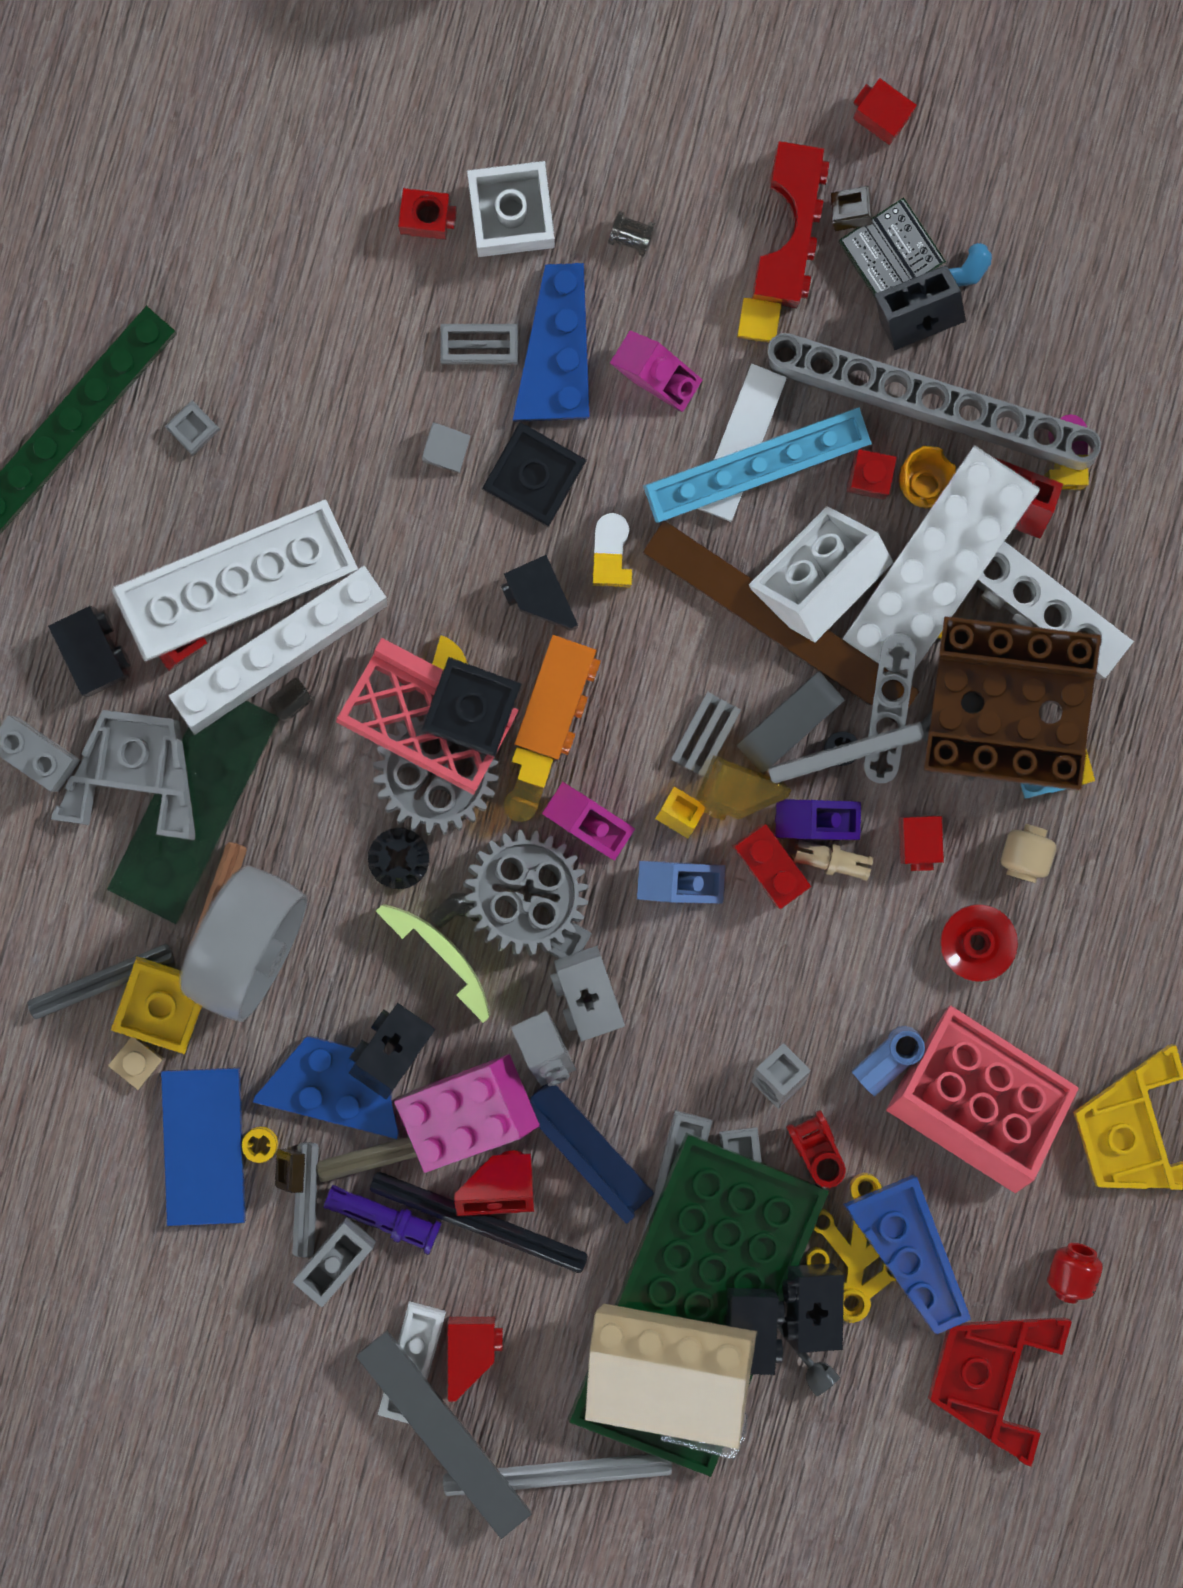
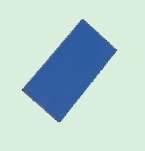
[161,1067,246,1226]

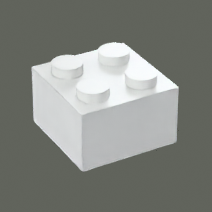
[467,161,555,257]

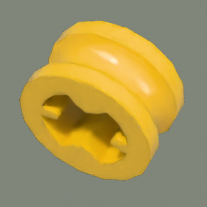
[242,1126,278,1163]

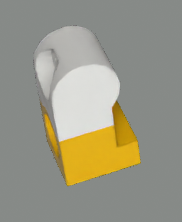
[592,513,632,588]

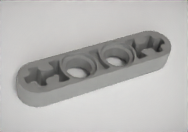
[864,633,916,783]

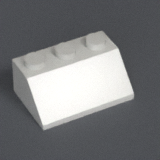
[749,506,894,642]

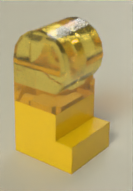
[504,747,554,822]

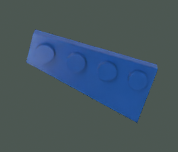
[513,263,590,422]
[843,1175,971,1335]

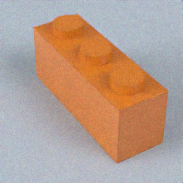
[514,635,601,760]

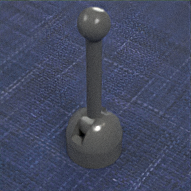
[777,1324,840,1397]

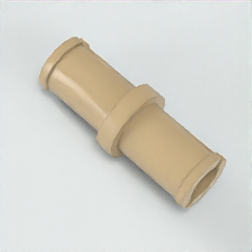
[792,839,873,881]

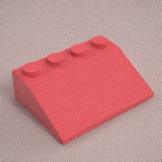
[886,1005,1079,1193]

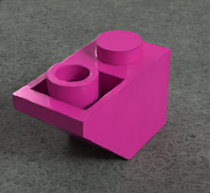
[610,330,703,412]

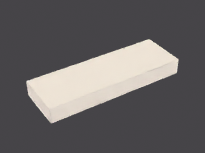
[378,1301,446,1424]

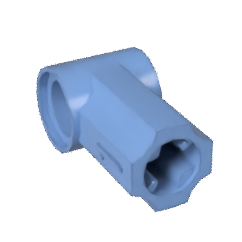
[851,1026,925,1097]

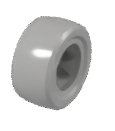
[180,866,308,1022]

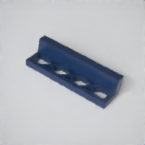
[528,1083,654,1224]

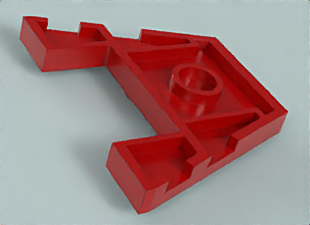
[928,1317,1072,1467]

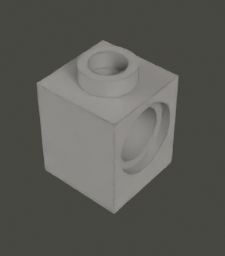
[751,1043,811,1109]

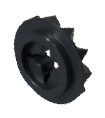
[368,828,430,889]

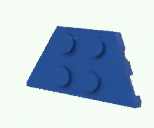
[253,1035,399,1139]

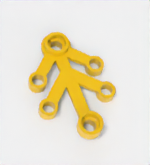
[805,1173,896,1323]

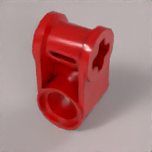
[786,1110,846,1188]

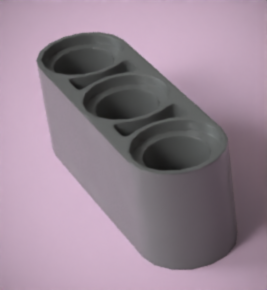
[736,671,845,774]

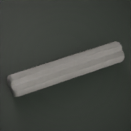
[292,1142,319,1258]

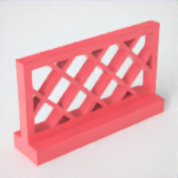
[336,638,519,795]

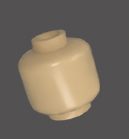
[1000,824,1056,883]

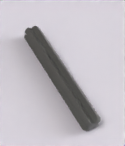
[27,944,174,1019]

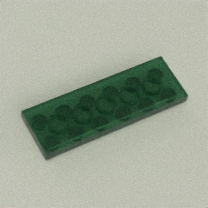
[107,700,281,924]

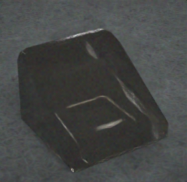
[268,677,314,722]

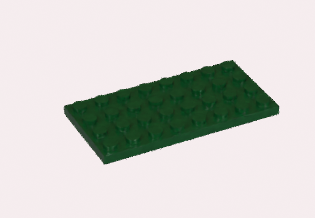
[568,1133,829,1477]

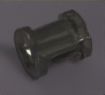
[608,211,656,257]

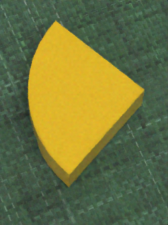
[432,635,468,670]

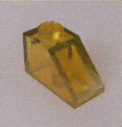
[696,755,791,820]

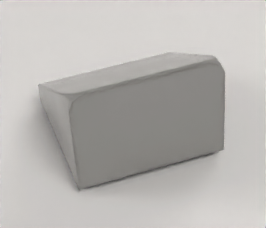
[422,422,471,473]

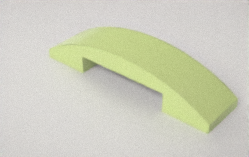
[376,904,490,1023]

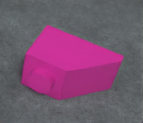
[542,782,635,861]

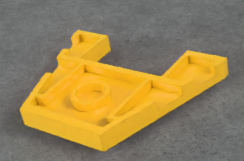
[1073,1044,1183,1190]

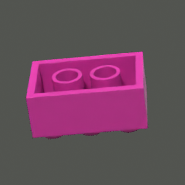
[394,1054,540,1173]

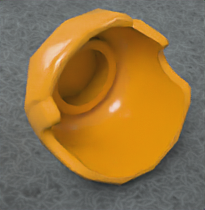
[898,446,956,509]

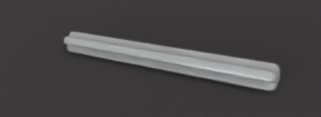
[443,1454,672,1496]

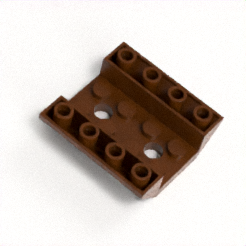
[924,616,1102,791]

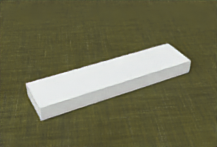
[697,363,787,522]

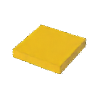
[111,956,202,1054]

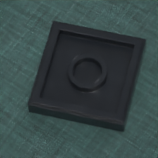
[482,422,587,528]
[421,657,522,758]

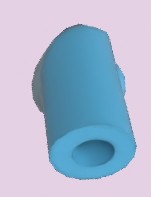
[949,243,992,287]

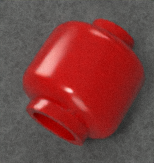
[1047,1243,1103,1304]

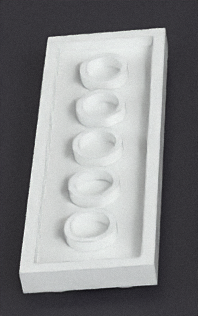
[843,445,1040,675]
[112,499,358,662]

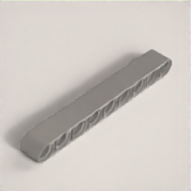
[767,333,1101,470]

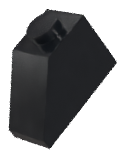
[500,555,578,631]

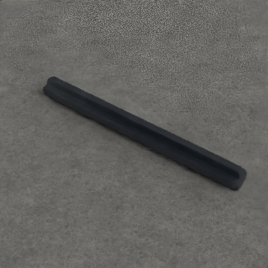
[370,1172,588,1273]

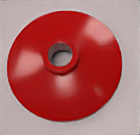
[940,904,1018,982]

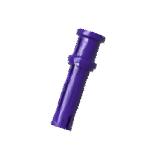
[323,1185,442,1255]

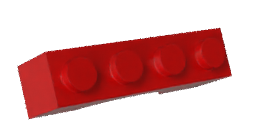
[752,141,829,309]

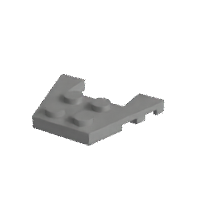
[51,710,195,840]

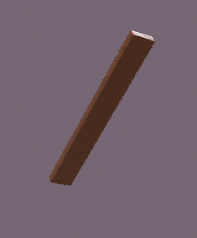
[642,520,920,723]

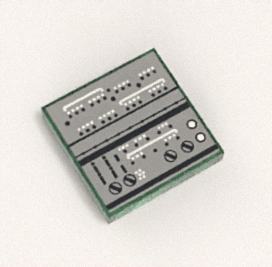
[838,197,946,298]

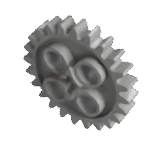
[373,714,498,835]
[463,830,589,956]

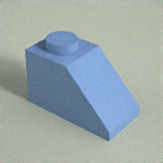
[637,861,725,904]

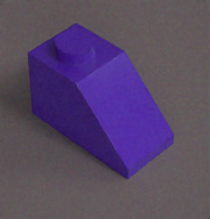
[775,799,861,840]

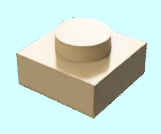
[108,1037,164,1090]

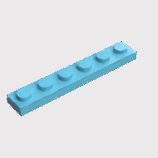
[643,407,872,522]

